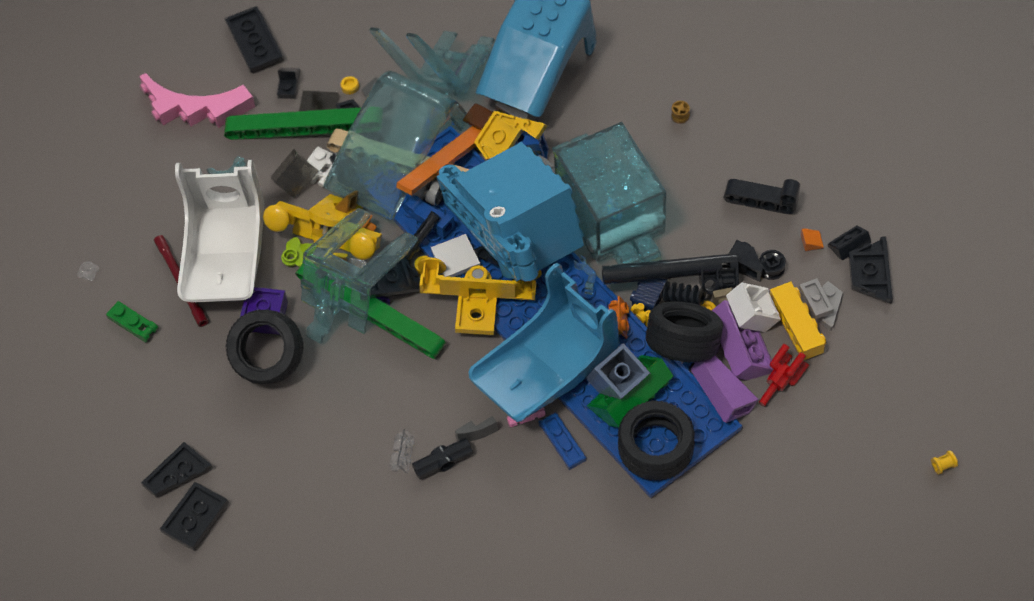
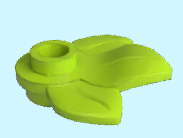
[281,237,316,267]

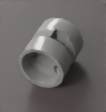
[412,180,444,206]

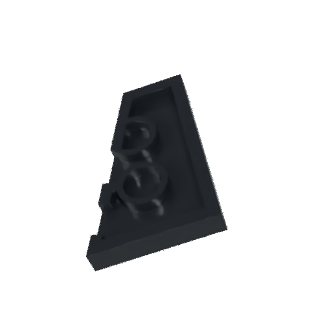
[141,442,213,498]

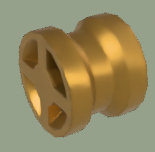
[671,100,690,124]

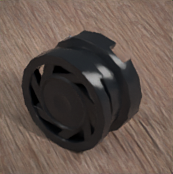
[759,250,786,280]

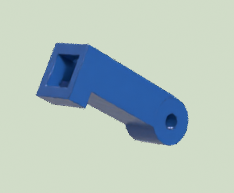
[403,195,455,238]

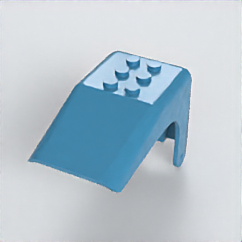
[476,0,596,117]
[468,263,619,422]

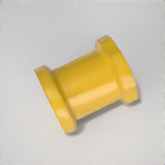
[931,450,958,475]

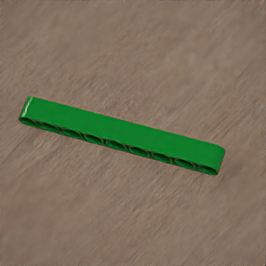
[224,107,384,140]
[295,258,446,359]

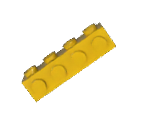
[770,282,826,360]

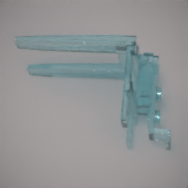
[369,27,495,97]
[301,208,418,344]

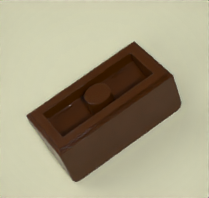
[463,103,493,130]

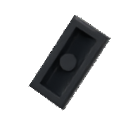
[828,225,871,260]

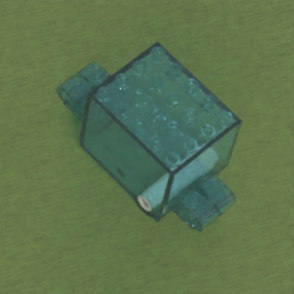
[552,122,667,264]

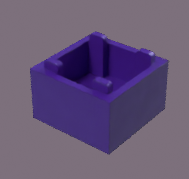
[240,287,288,335]

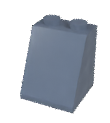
[586,343,650,399]

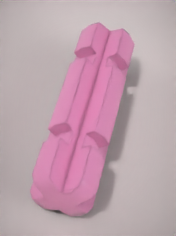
[507,407,545,427]

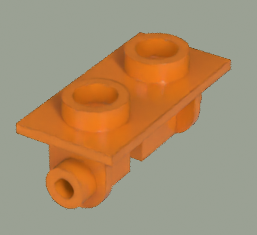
[609,296,629,339]

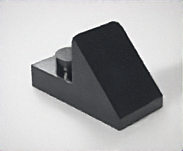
[277,68,300,99]

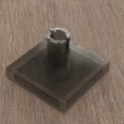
[299,90,339,111]

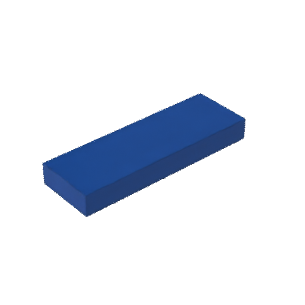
[539,412,586,470]

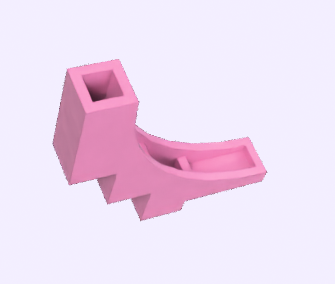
[139,73,255,128]

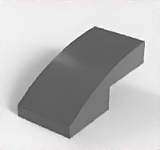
[455,416,498,442]

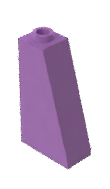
[691,356,759,423]

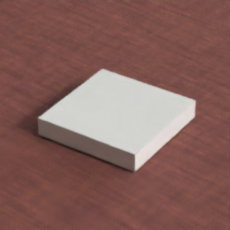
[431,234,481,277]

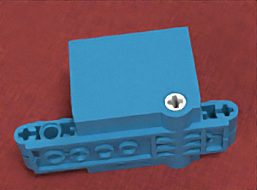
[436,142,584,281]

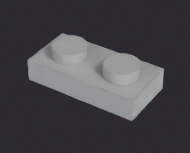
[799,279,834,319]

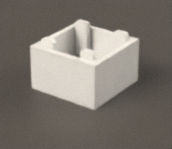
[726,282,781,332]

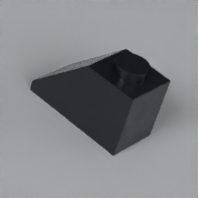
[726,240,763,282]

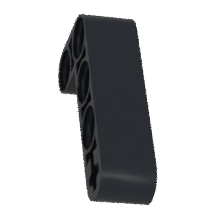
[723,179,800,214]

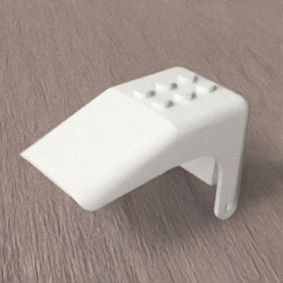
[175,160,264,302]

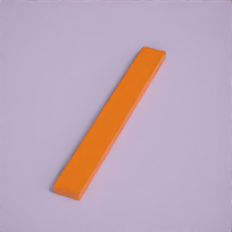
[397,126,481,196]

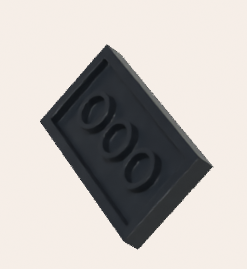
[225,6,284,73]

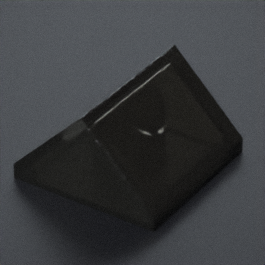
[271,149,319,199]

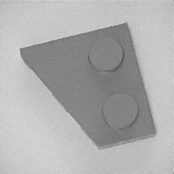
[806,281,843,331]

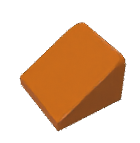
[801,228,824,251]

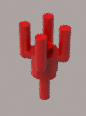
[758,344,809,407]

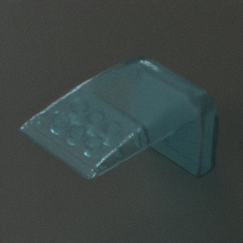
[324,71,467,220]

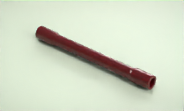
[154,235,209,327]

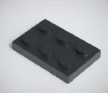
[160,482,229,551]

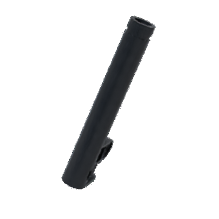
[602,253,739,295]

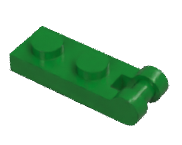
[106,301,159,342]

